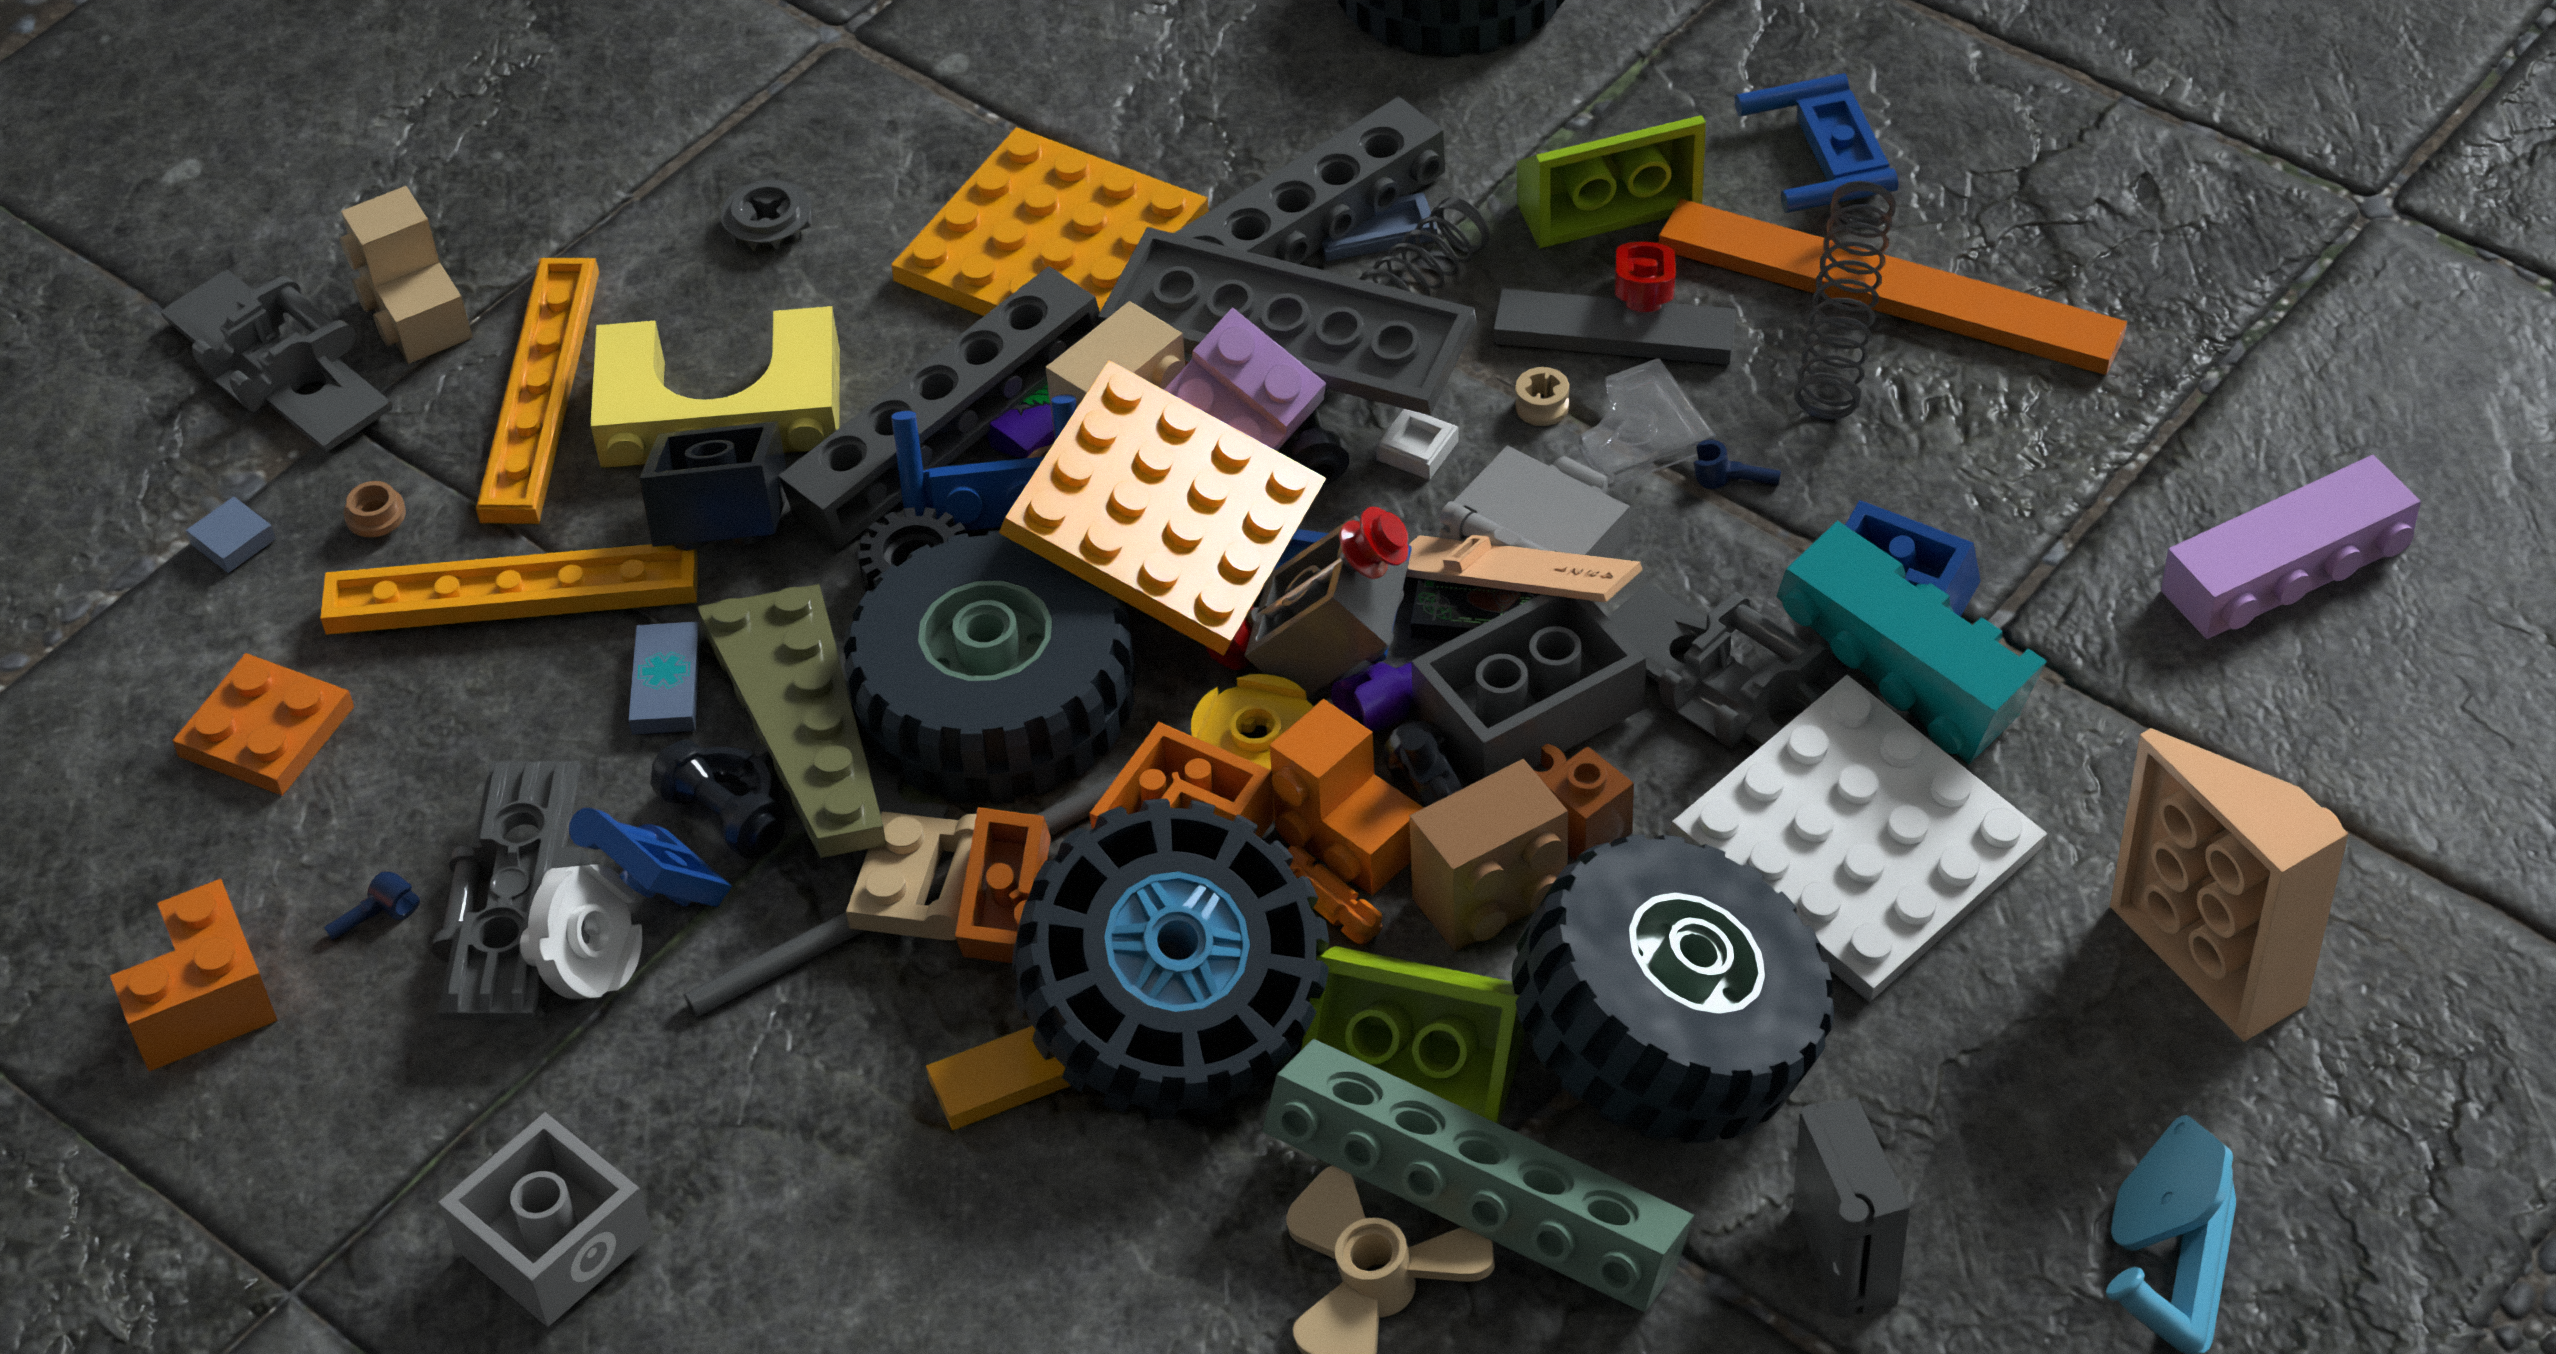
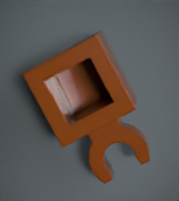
[1534,744,1634,860]

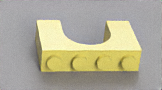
[591,306,840,468]

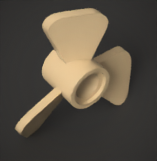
[1287,1165,1495,1354]

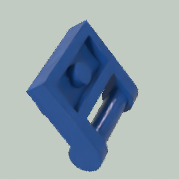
[569,808,732,907]

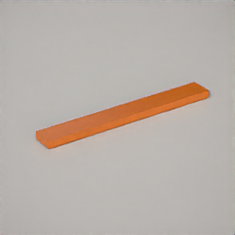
[1659,199,2127,375]

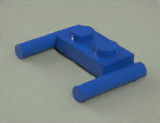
[1734,73,1898,213]
[891,394,1077,531]

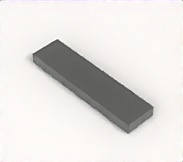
[1494,288,1737,365]

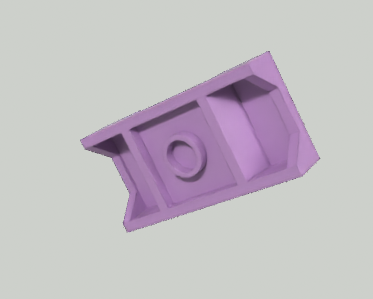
[1164,307,1326,451]

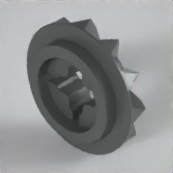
[721,180,812,252]

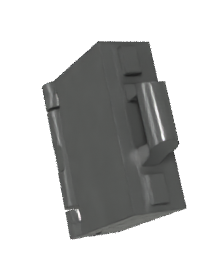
[1792,1097,1910,1318]

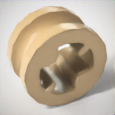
[1515,367,1569,426]

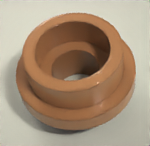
[344,481,406,537]

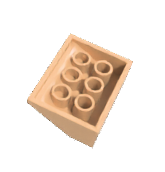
[2110,728,2349,1042]

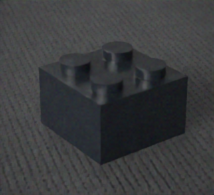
[639,421,787,551]

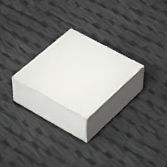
[1376,409,1459,480]

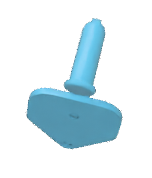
[2106,1115,2236,1354]

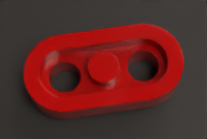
[1615,242,1676,312]

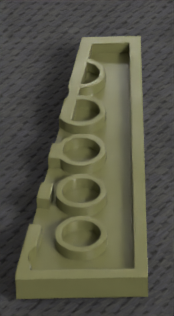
[698,584,886,858]

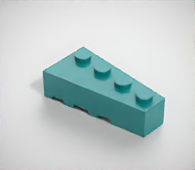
[1776,520,2047,765]

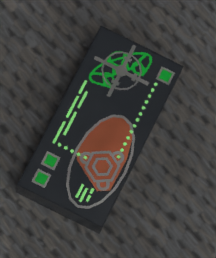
[1411,578,1541,641]

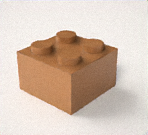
[1409,759,1568,952]

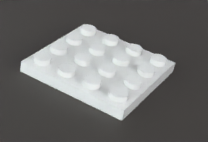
[1669,675,2047,1003]

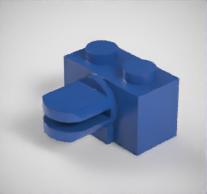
[1845,500,1981,617]

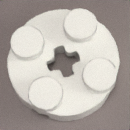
[520,864,642,999]

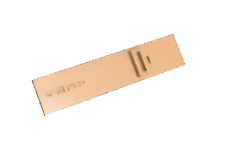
[1406,535,1642,602]

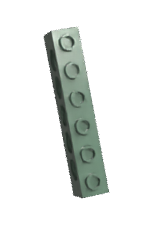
[1262,1039,1694,1313]

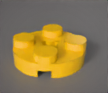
[1191,674,1314,770]

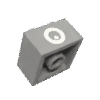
[438,1112,653,1327]

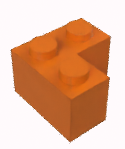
[1269,699,1424,896]
[1090,722,1275,838]
[955,807,1051,963]
[110,878,278,1072]

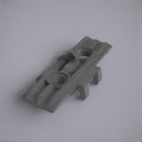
[161,269,393,452]
[1608,582,1831,749]
[431,761,593,1020]

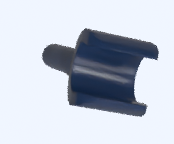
[1693,440,1781,489]
[324,872,420,940]

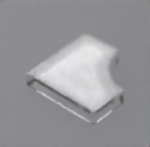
[1579,358,1716,489]

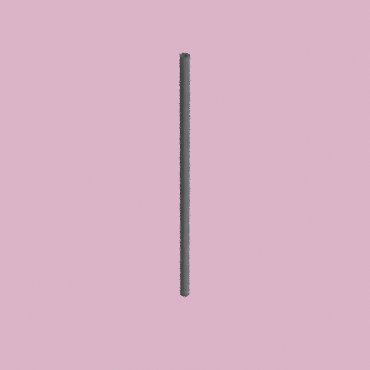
[684,660,1372,1018]

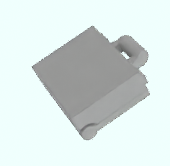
[1440,445,1630,558]

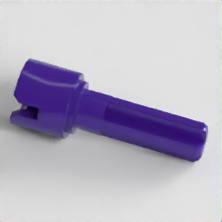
[1331,662,1413,735]

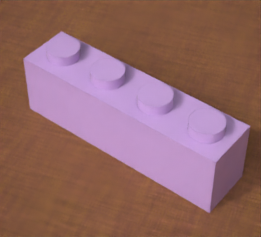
[2161,455,2421,640]

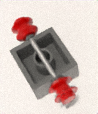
[1205,507,1409,697]

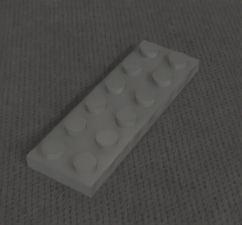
[1098,227,1477,416]

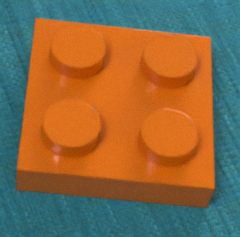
[172,653,354,796]

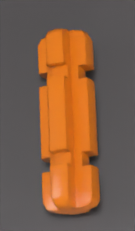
[1287,845,1383,945]

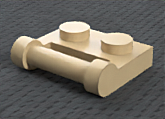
[846,811,976,940]

